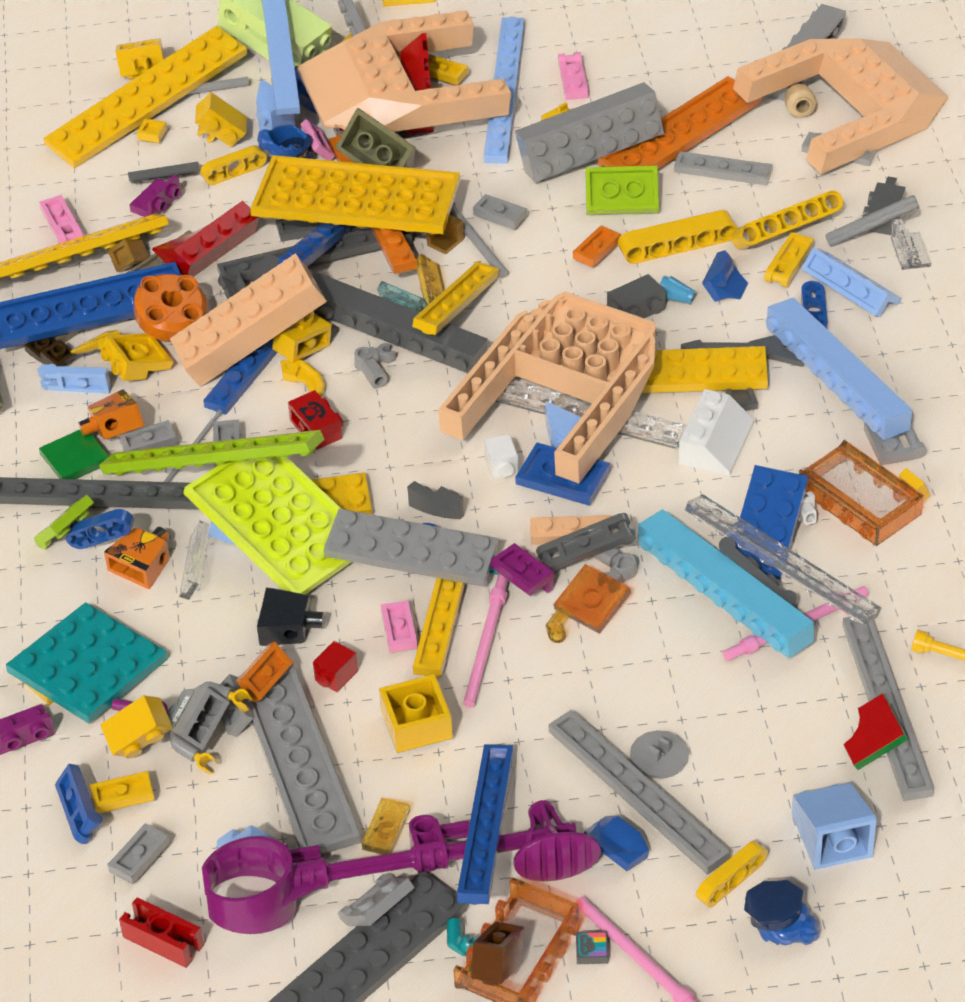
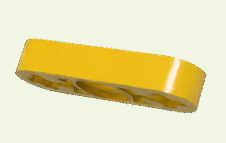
[200,145,267,185]
[696,840,768,908]

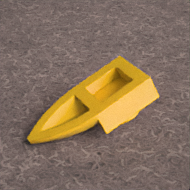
[71,330,120,354]

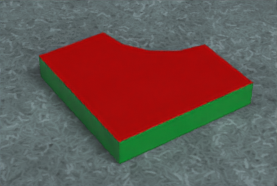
[843,693,909,770]

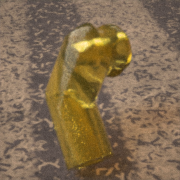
[545,606,571,643]

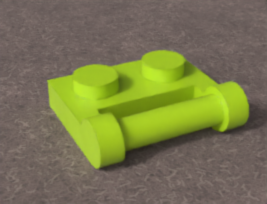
[34,495,94,549]

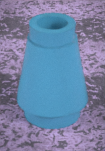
[660,276,696,305]

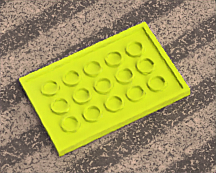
[183,456,351,595]

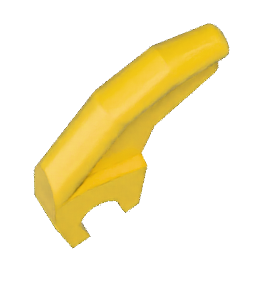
[280,360,325,397]

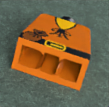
[78,389,145,439]
[104,527,169,589]

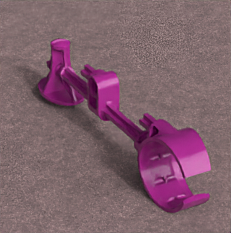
[202,800,601,934]

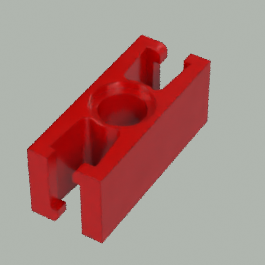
[119,897,204,968]

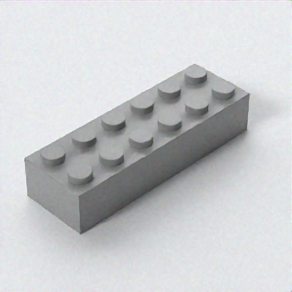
[515,82,664,183]

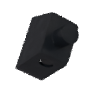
[257,587,325,646]

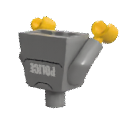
[168,681,253,774]

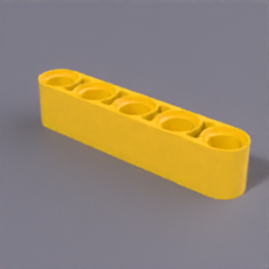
[731,190,843,250]
[617,210,738,264]

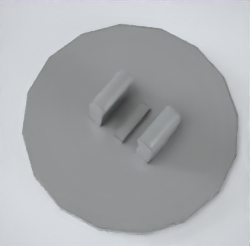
[630,730,689,779]

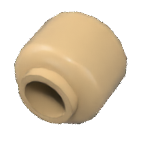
[784,84,816,118]

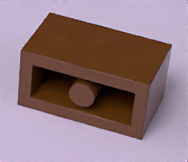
[471,921,525,986]

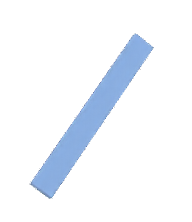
[262,0,300,115]

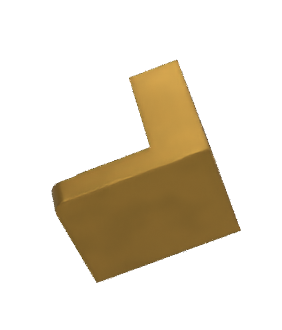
[426,214,464,254]
[107,239,149,272]

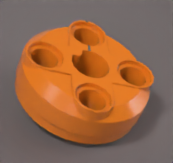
[133,274,207,342]

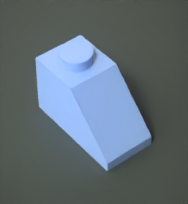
[545,402,581,448]

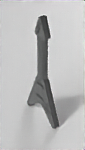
[681,335,804,367]

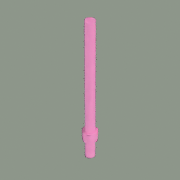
[463,573,508,707]
[722,586,868,661]
[575,896,697,1002]

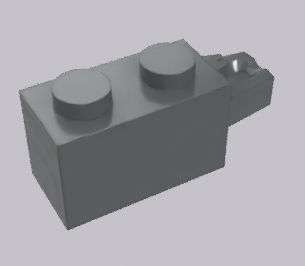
[862,176,906,236]
[606,274,666,318]

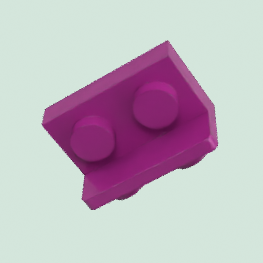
[129,175,181,217]
[491,543,554,596]
[0,704,55,755]

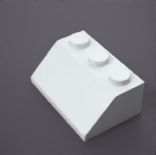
[679,389,754,476]

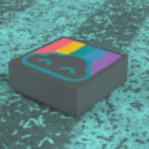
[576,931,608,964]

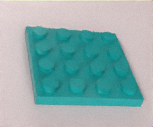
[6,602,168,724]

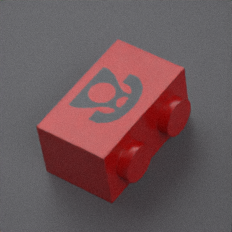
[288,390,344,450]

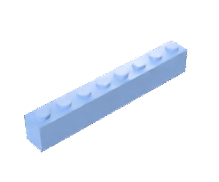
[766,297,912,440]

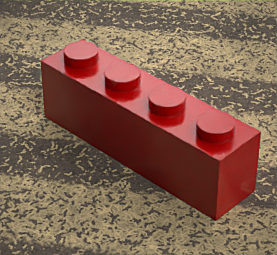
[400,33,434,134]
[152,200,259,277]

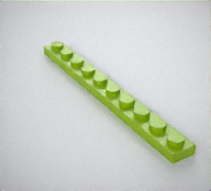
[99,430,324,475]

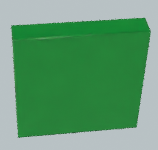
[39,429,109,479]

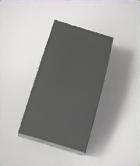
[407,481,464,519]

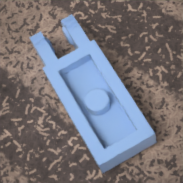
[38,364,111,394]

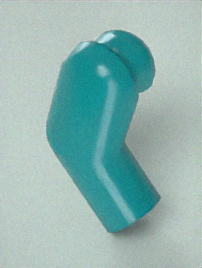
[447,918,476,956]

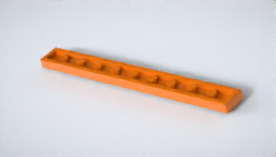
[329,134,418,274]

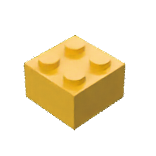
[379,674,453,753]

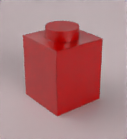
[313,641,358,693]

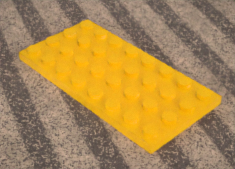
[250,155,460,234]

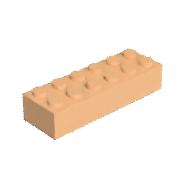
[170,253,327,387]

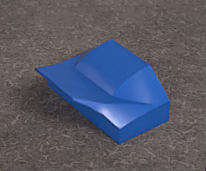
[702,250,748,302]
[584,816,649,871]

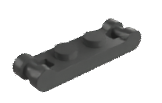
[536,513,636,574]
[719,537,798,609]

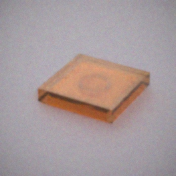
[553,564,632,634]

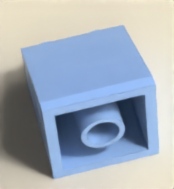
[792,782,877,870]

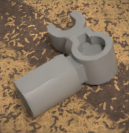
[354,343,395,389]
[592,547,637,595]

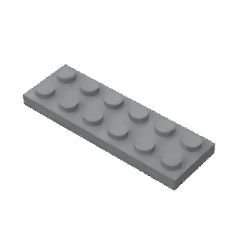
[323,509,498,587]

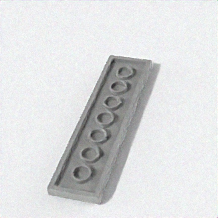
[247,665,361,855]

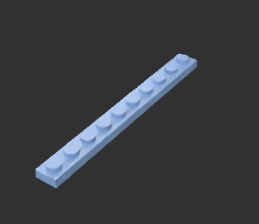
[484,17,524,163]

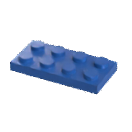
[734,465,809,580]

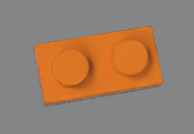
[573,225,621,268]
[236,642,293,702]

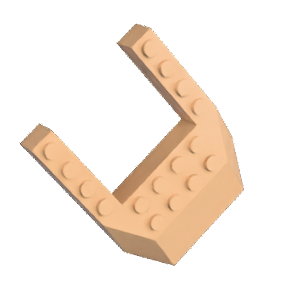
[297,10,511,132]
[733,38,948,174]
[438,292,656,484]

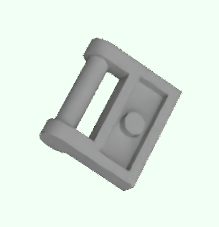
[864,419,927,466]
[338,874,415,926]

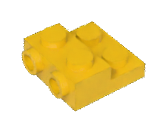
[101,333,173,381]

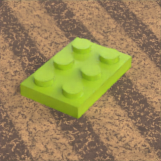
[585,166,659,215]

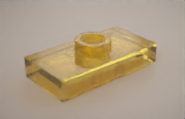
[361,797,410,855]

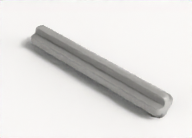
[825,195,919,247]

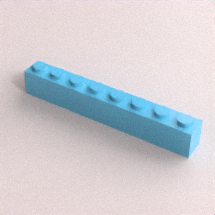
[638,509,814,659]

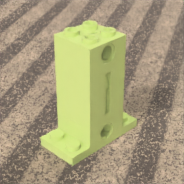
[217,0,332,68]

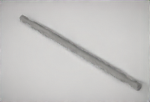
[164,409,222,482]

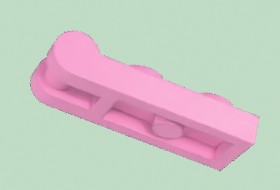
[558,52,588,100]
[39,195,83,244]

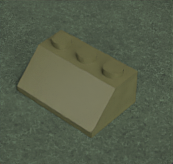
[335,108,416,168]

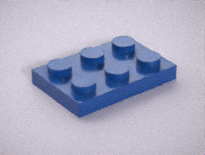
[515,442,610,506]

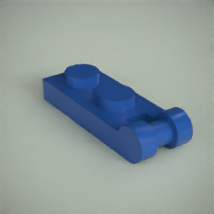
[55,763,103,844]

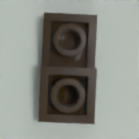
[25,337,77,366]

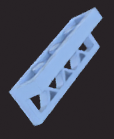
[801,247,902,317]

